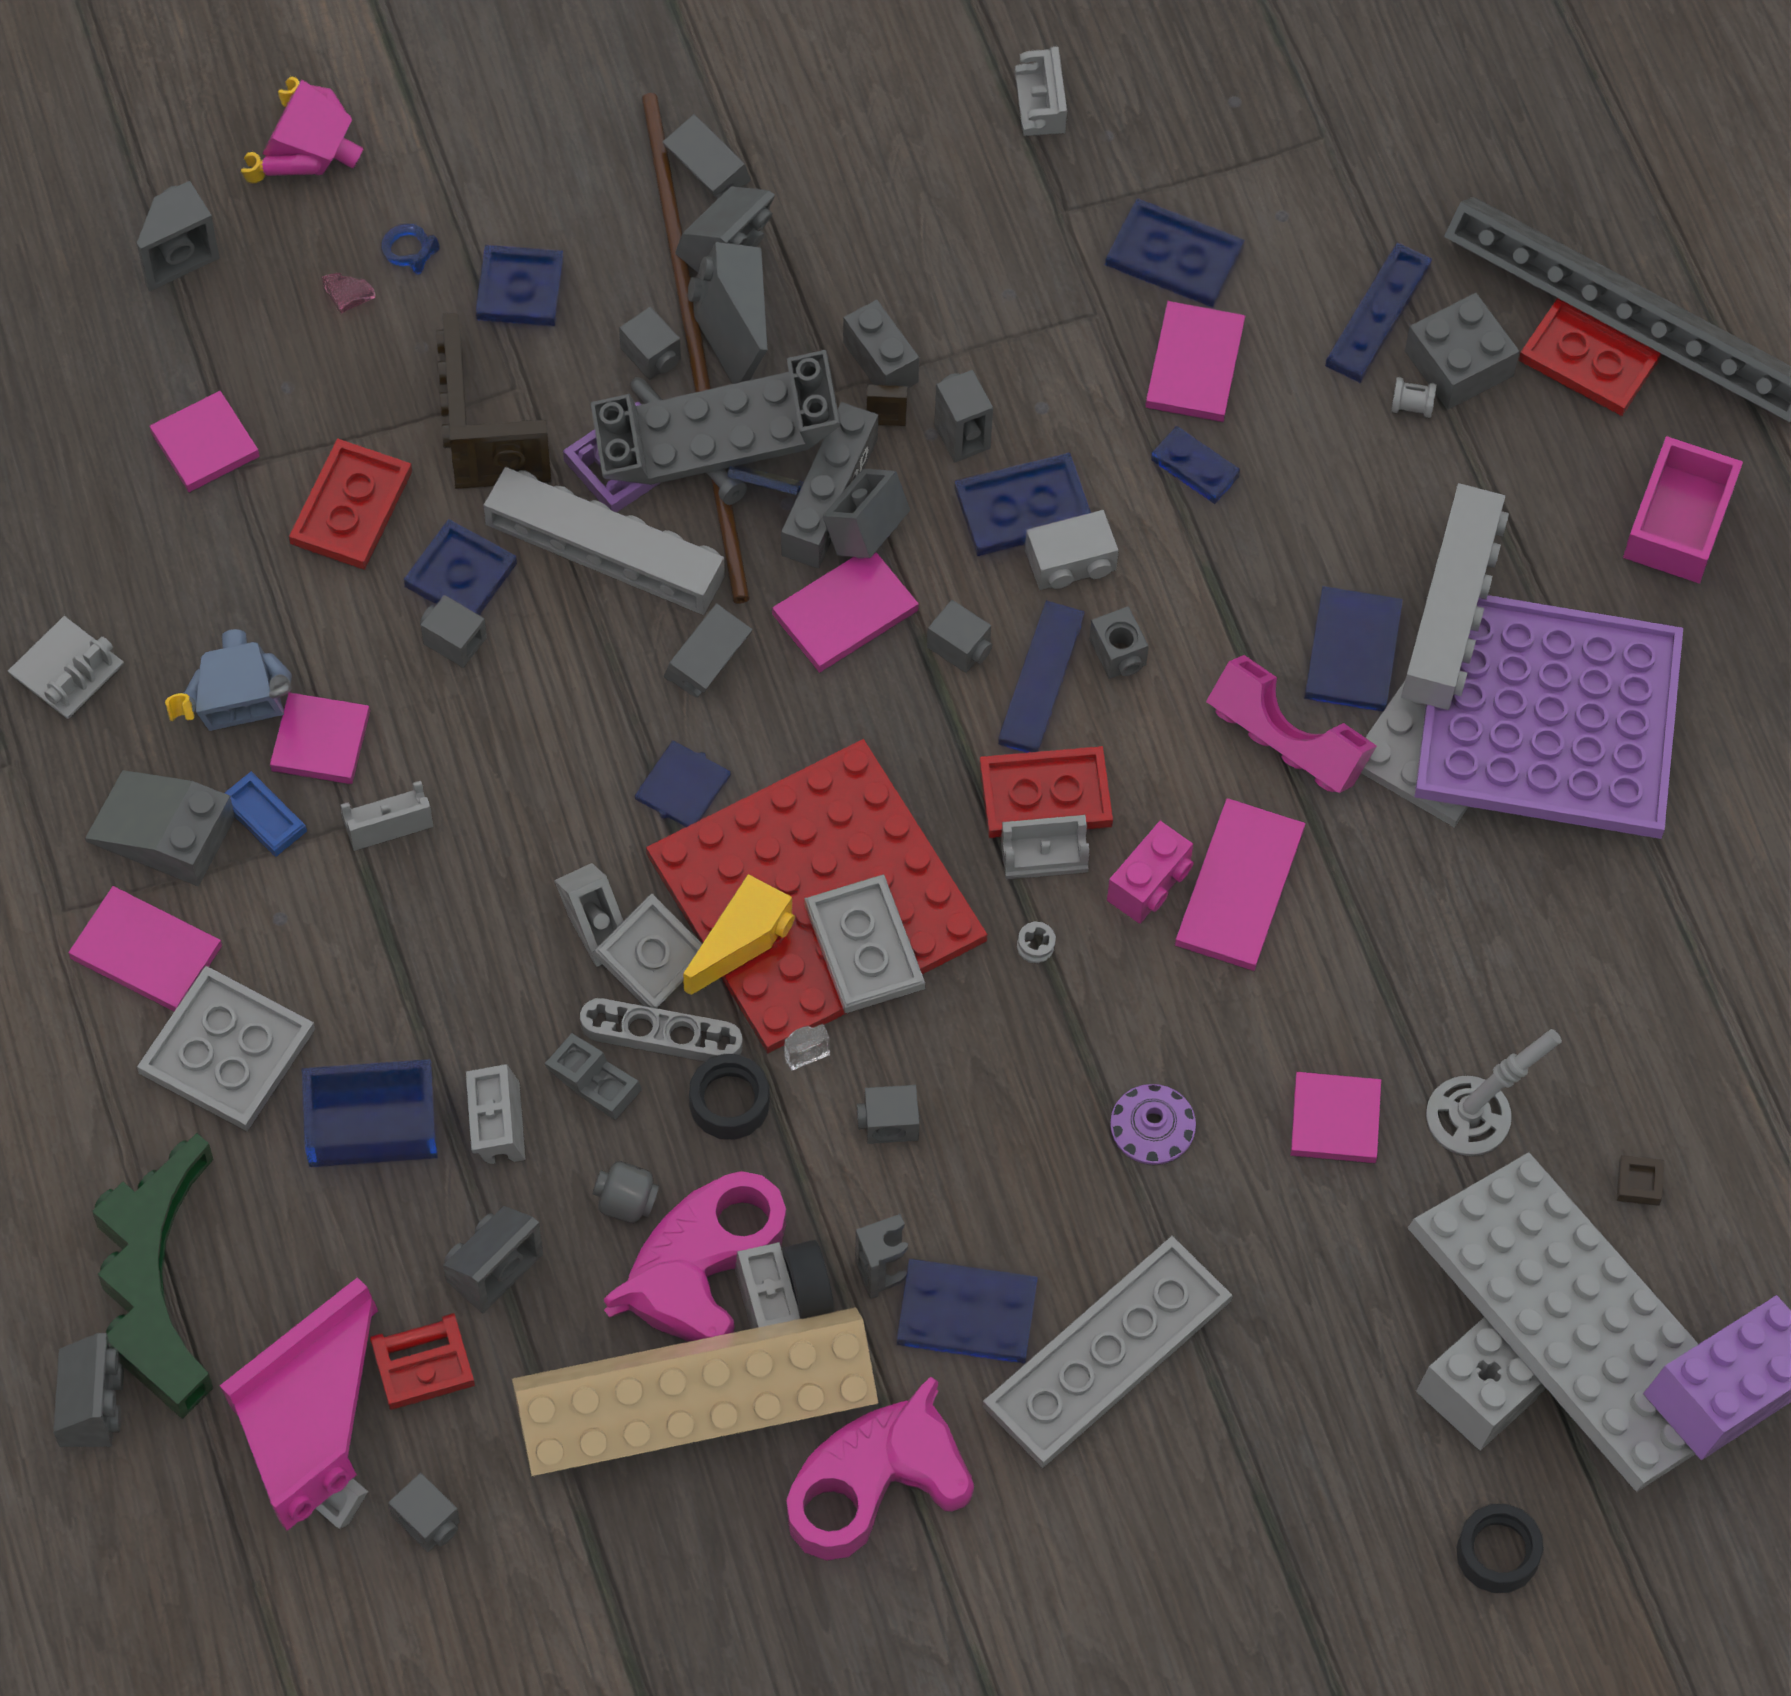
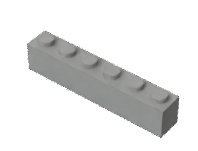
[484,467,725,615]
[1401,483,1509,710]

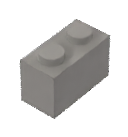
[1025,510,1119,590]

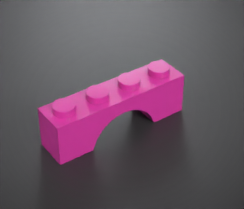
[1206,655,1377,793]

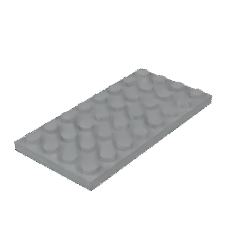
[1408,1152,1698,1492]

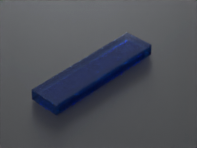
[1325,242,1432,383]
[998,600,1085,753]

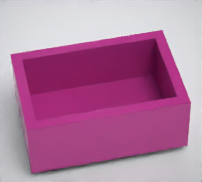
[1623,436,1743,584]

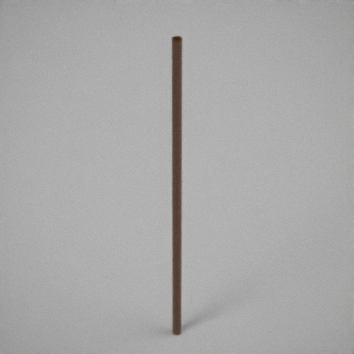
[642,93,749,604]

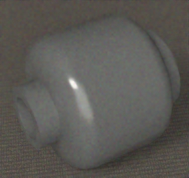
[592,1161,659,1224]

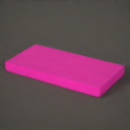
[1175,798,1306,971]

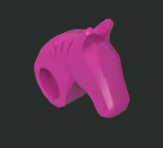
[604,1171,786,1342]
[787,1377,974,1560]

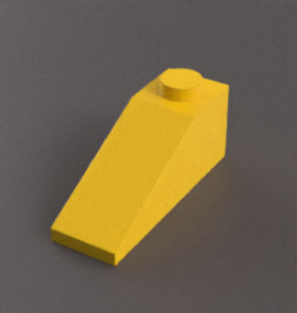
[683,874,795,995]

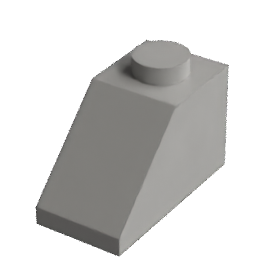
[554,863,624,967]

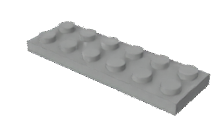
[983,1236,1232,1468]

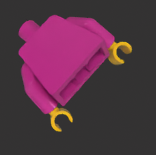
[241,77,364,183]

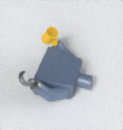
[165,629,292,731]

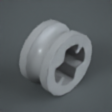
[1017,921,1056,963]

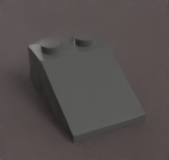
[688,242,768,384]
[85,770,235,886]

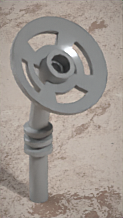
[1426,1029,1562,1156]

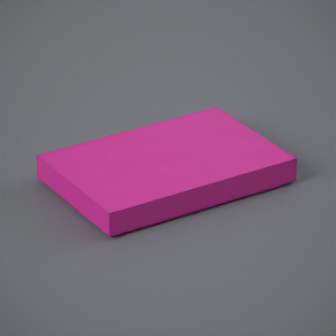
[1145,301,1245,422]
[772,552,919,673]
[68,886,222,1011]

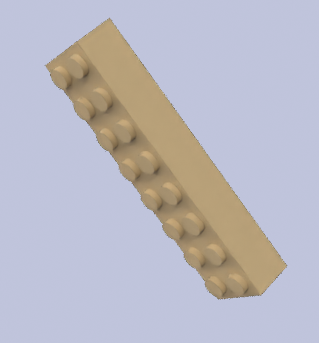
[512,1307,878,1476]

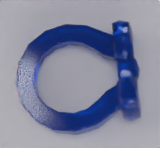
[381,223,440,274]

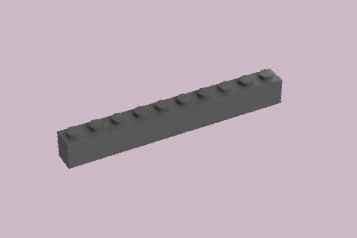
[1444,197,1791,422]

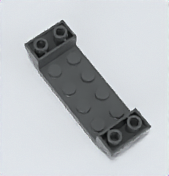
[590,350,841,485]

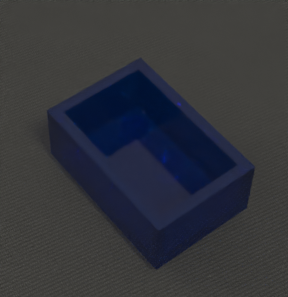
[302,1059,438,1167]

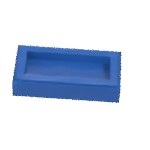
[225,771,307,857]

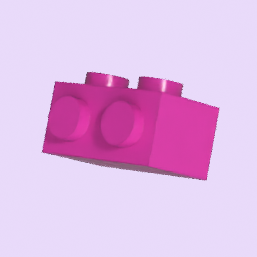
[1107,821,1194,924]

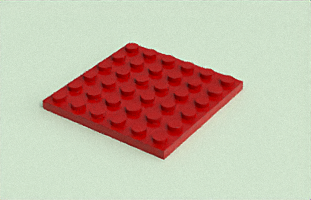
[646,739,988,1054]

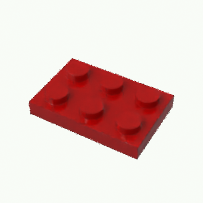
[1518,298,1662,416]
[289,438,412,570]
[979,746,1113,838]

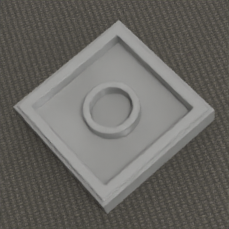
[592,893,702,1008]

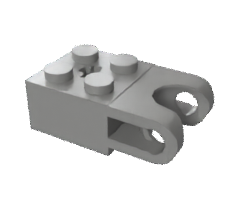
[1416,1317,1546,1451]

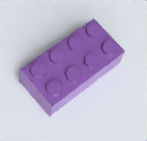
[1643,1295,1791,1461]

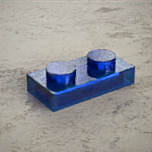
[1151,426,1240,504]

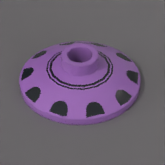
[1110,1084,1196,1165]

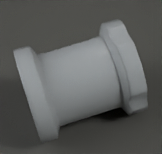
[1391,377,1436,418]

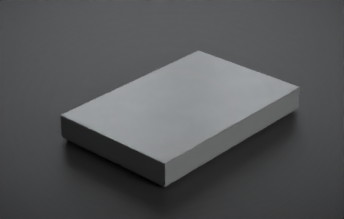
[804,874,925,1014]

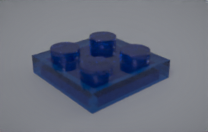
[476,245,564,326]
[404,519,517,615]

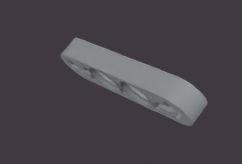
[580,998,742,1062]

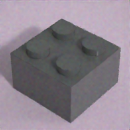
[1405,293,1520,410]

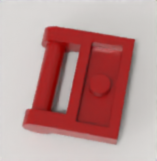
[370,1313,475,1410]

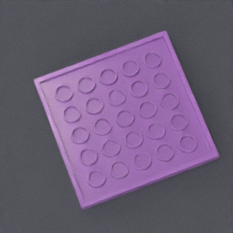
[1414,595,1683,839]

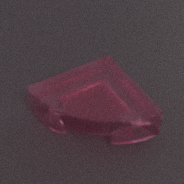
[322,273,376,314]

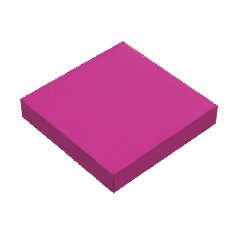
[150,391,260,492]
[270,692,370,784]
[1290,1072,1381,1163]

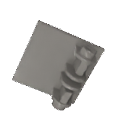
[8,616,124,719]

